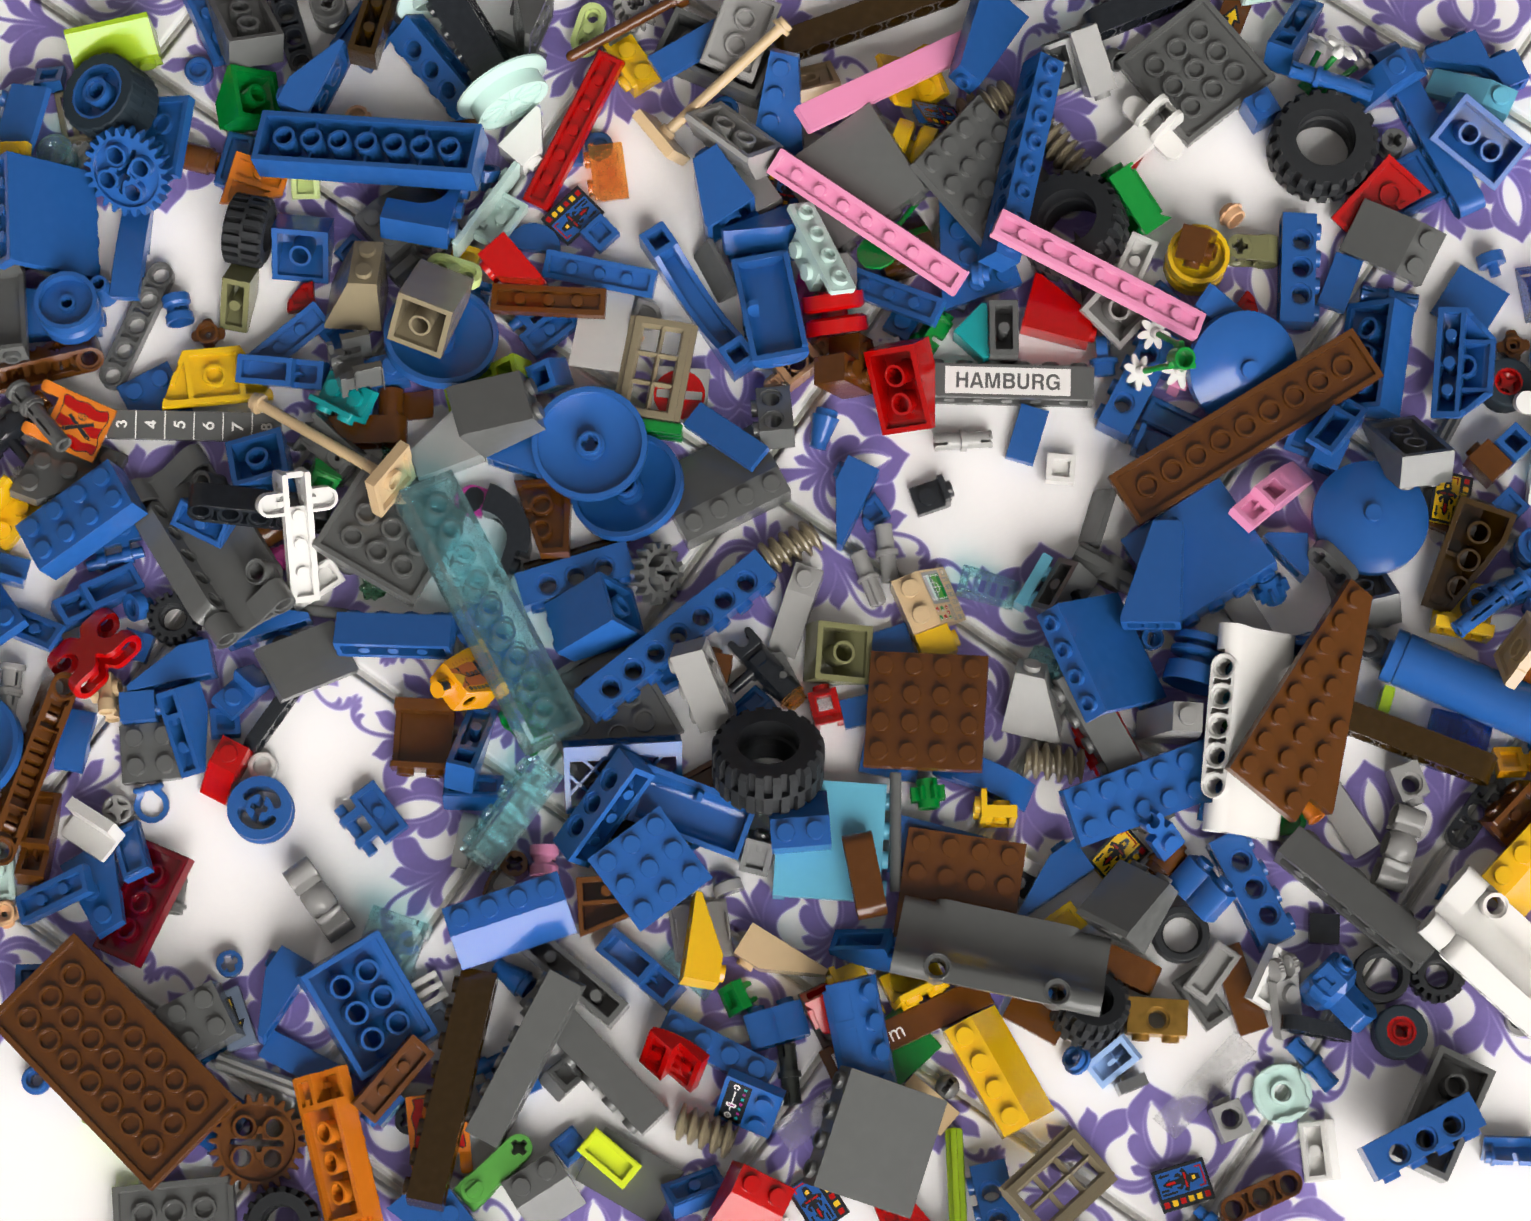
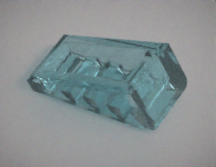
[956,564,1019,610]

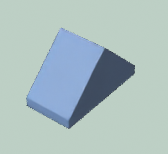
[1087,1033,1142,1089]

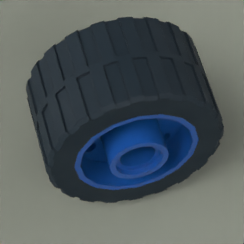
[62,52,159,140]

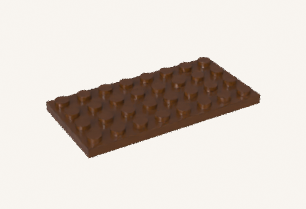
[0,933,240,1191]

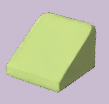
[290,179,321,200]

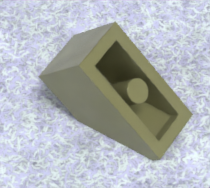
[219,263,259,333]

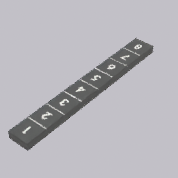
[49,408,282,442]

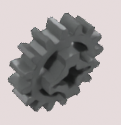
[630,542,684,605]

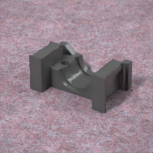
[326,328,386,398]
[286,412,367,487]

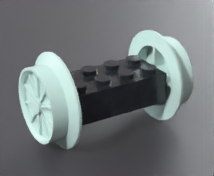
[396,0,548,130]

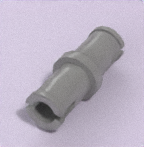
[933,429,993,452]
[874,523,899,584]

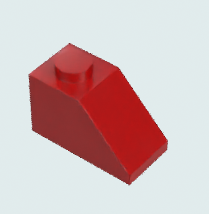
[200,735,254,806]

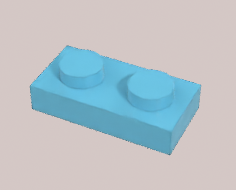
[1013,552,1053,613]

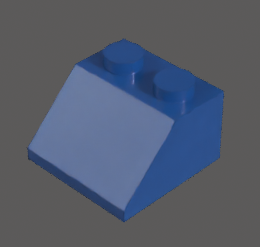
[271,213,334,284]
[769,790,832,854]

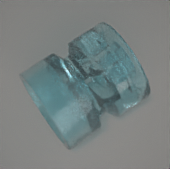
[36,133,81,168]

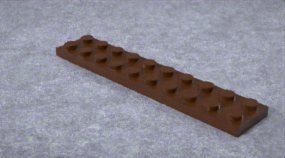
[1107,328,1384,527]

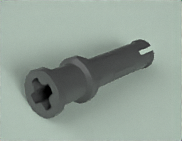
[6,379,72,452]

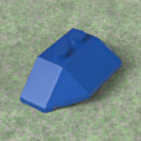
[1430,307,1497,419]

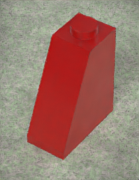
[1019,273,1098,351]

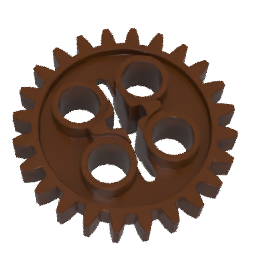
[206,1093,306,1193]

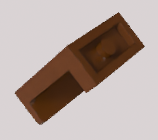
[390,697,456,778]

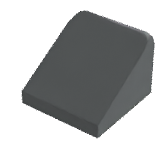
[539,1058,583,1102]

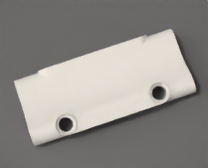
[1201,622,1296,841]
[1417,864,1531,1040]

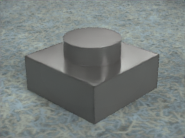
[1114,1070,1149,1097]

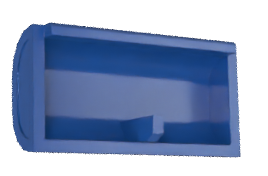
[731,249,809,369]
[627,763,755,860]
[822,974,898,1084]

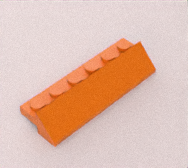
[292,1064,384,1221]

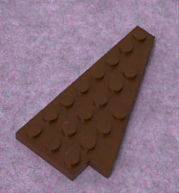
[1224,579,1373,822]

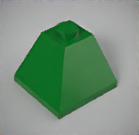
[215,64,280,133]

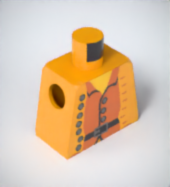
[430,647,502,711]

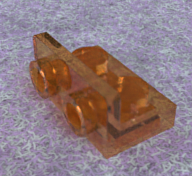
[583,142,629,203]

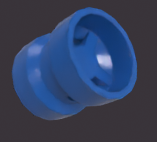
[161,291,195,328]

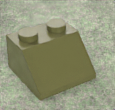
[803,620,873,685]

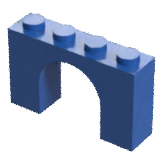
[380,189,471,250]

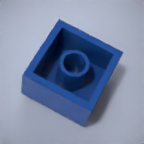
[225,427,297,492]

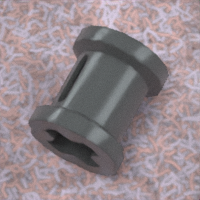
[1377,128,1407,160]

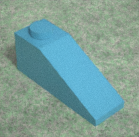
[1425,68,1519,123]

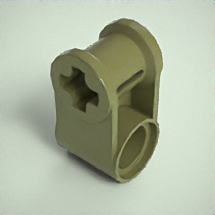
[1227,234,1278,269]

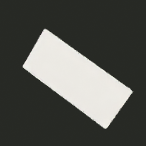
[568,285,635,372]

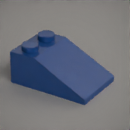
[276,39,351,114]

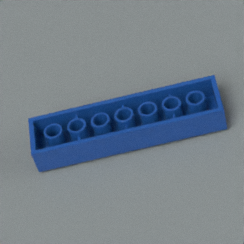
[251,110,489,191]

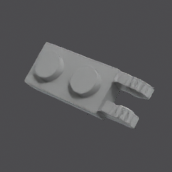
[1268,952,1302,1040]

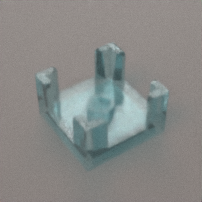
[361,904,433,984]

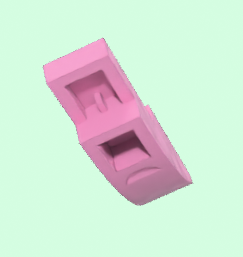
[1228,461,1314,533]

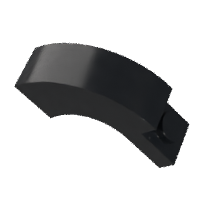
[481,483,532,583]

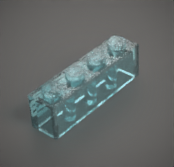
[460,755,564,872]

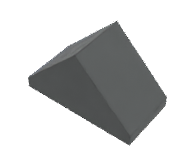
[1040,35,1081,96]

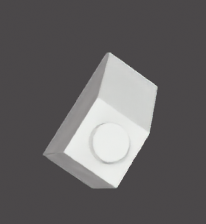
[498,105,544,176]

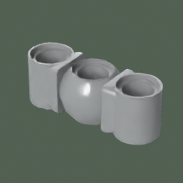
[1371,802,1427,893]
[282,856,356,944]

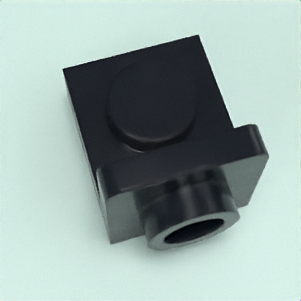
[908,474,955,518]

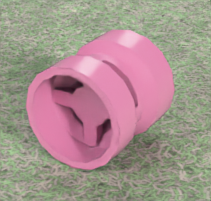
[529,844,559,877]

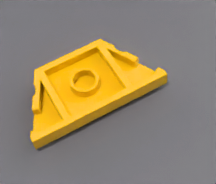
[162,345,274,411]

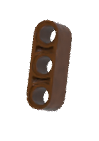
[327,414,408,450]
[842,830,888,920]
[1088,933,1162,997]
[1217,1170,1303,1221]

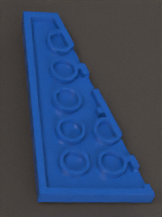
[938,200,1022,313]

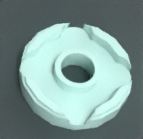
[1251,1063,1313,1124]

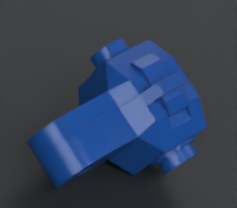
[1299,952,1377,1033]

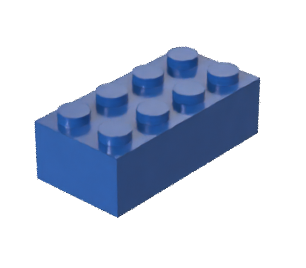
[15,459,149,580]

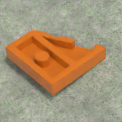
[219,151,288,205]

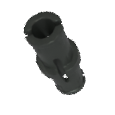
[777,1043,803,1106]

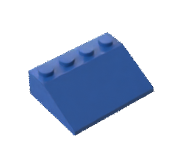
[295,929,439,1081]

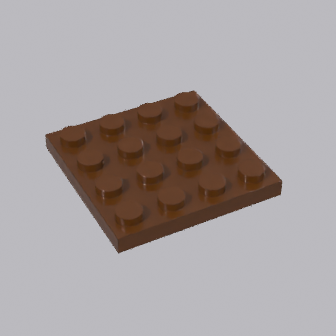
[863,651,989,773]
[893,826,1027,937]

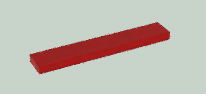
[522,49,625,213]

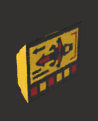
[1429,473,1474,525]
[1089,830,1150,879]

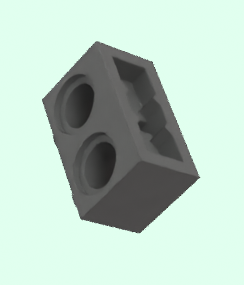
[750,385,795,450]

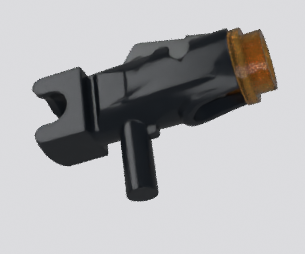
[0,389,53,465]
[727,627,807,711]

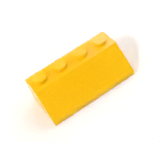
[1481,822,1531,917]
[943,1005,1054,1140]

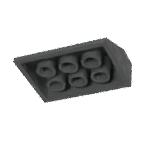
[671,424,791,551]

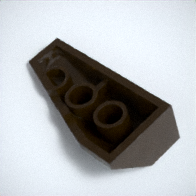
[1420,492,1517,612]

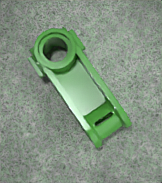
[453,1133,533,1212]

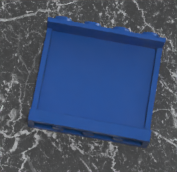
[0,151,101,280]
[1120,478,1278,629]
[1036,592,1167,723]

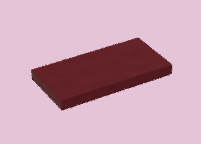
[92,840,195,969]

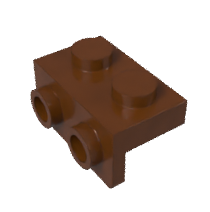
[1479,780,1531,847]

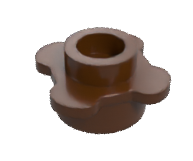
[191,318,226,348]
[1496,330,1530,361]

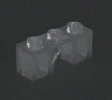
[773,1086,833,1153]

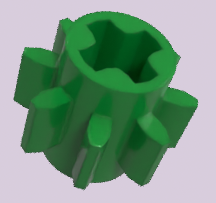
[910,777,946,811]

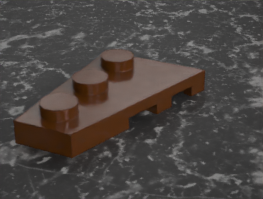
[514,479,572,559]

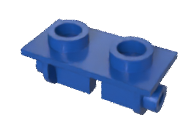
[1480,1135,1531,1166]

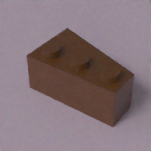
[576,876,629,937]

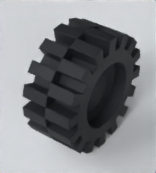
[147,591,203,647]
[1409,950,1466,1004]

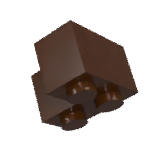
[814,332,874,399]

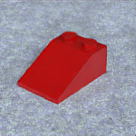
[863,336,935,435]
[704,1160,796,1221]

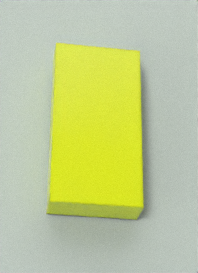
[577,1127,642,1190]

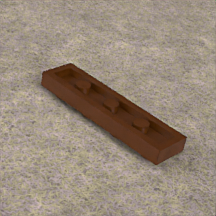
[490,283,607,319]

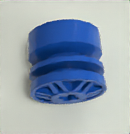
[1162,629,1230,697]

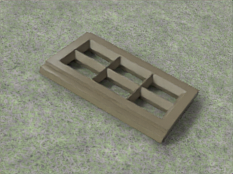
[615,315,699,424]
[998,1125,1118,1221]

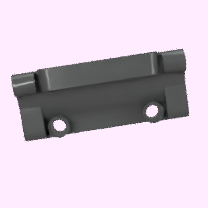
[131,444,296,649]
[889,895,1112,1017]

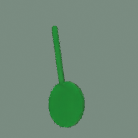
[857,203,920,270]

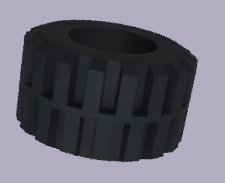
[221,192,277,269]
[1049,971,1131,1050]
[242,1186,323,1221]

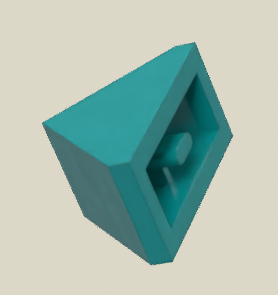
[952,303,989,364]

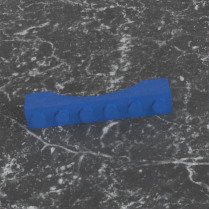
[639,221,757,382]

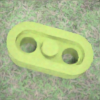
[570,2,607,58]
[427,253,482,290]

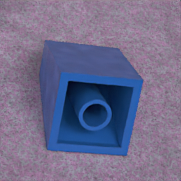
[693,144,755,243]
[544,571,645,662]

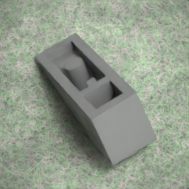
[768,562,824,659]

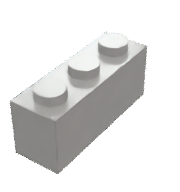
[668,636,737,733]

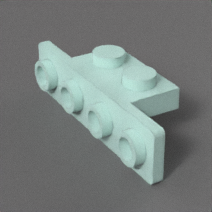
[451,161,528,258]
[787,202,856,295]

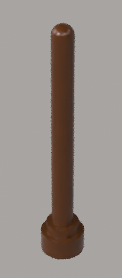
[566,0,690,62]

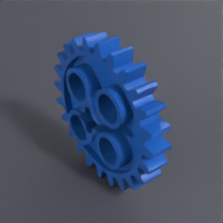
[83,124,174,217]

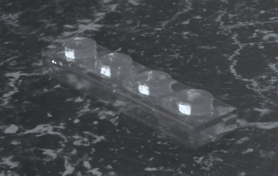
[1152,1031,1257,1139]

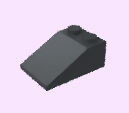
[206,0,284,67]
[510,0,554,56]
[353,186,442,265]
[1339,198,1447,287]
[1362,415,1455,490]

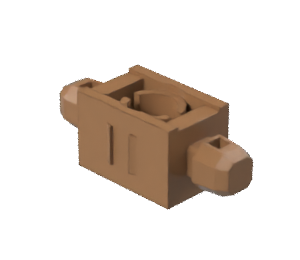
[763,336,829,393]

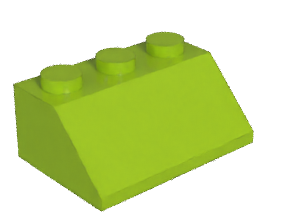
[64,12,163,71]

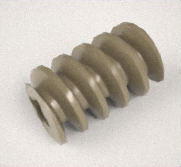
[956,79,1015,117]
[1044,118,1093,175]
[757,520,823,573]
[1022,741,1086,785]
[674,1102,741,1159]

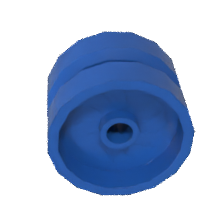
[34,271,104,345]

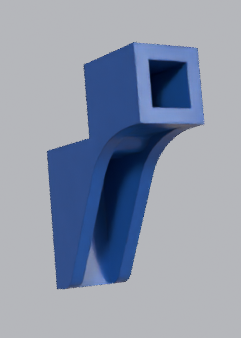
[1420,29,1530,91]

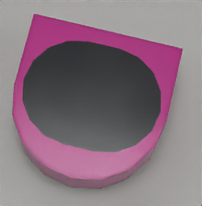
[458,485,488,519]

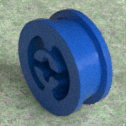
[227,776,295,845]

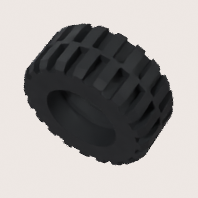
[1266,89,1379,203]
[1026,170,1130,284]
[712,707,825,816]

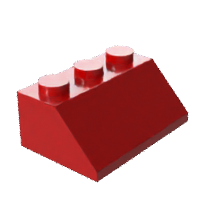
[478,231,549,286]

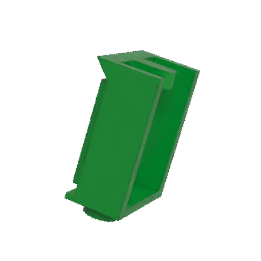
[1100,162,1172,238]

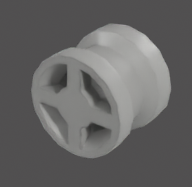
[102,795,136,827]

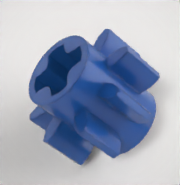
[1251,572,1291,607]

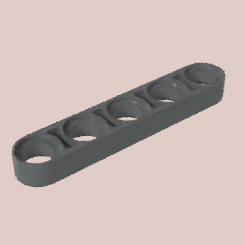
[99,261,175,391]

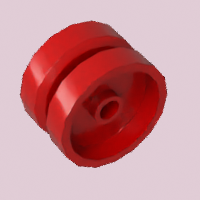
[801,289,869,338]

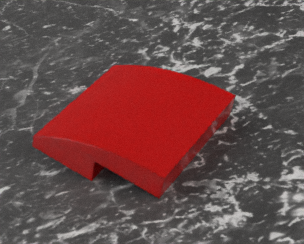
[639,1027,710,1093]

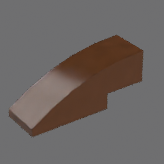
[14,791,62,886]

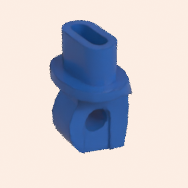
[1089,335,1119,378]

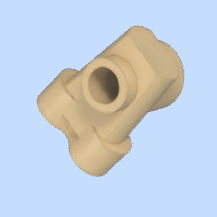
[90,672,123,723]

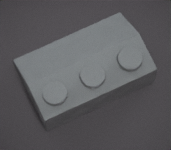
[685,101,783,180]

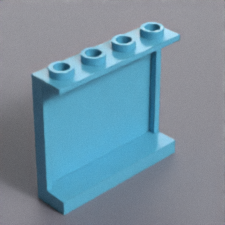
[772,780,890,902]

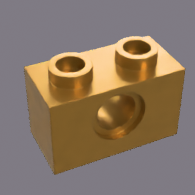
[1124,996,1189,1044]

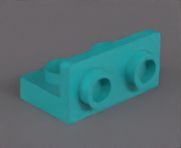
[308,370,379,426]

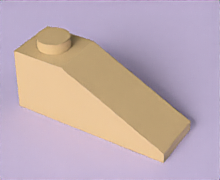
[734,922,828,978]

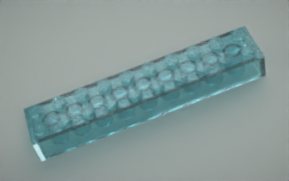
[395,469,584,756]

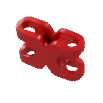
[47,608,142,699]

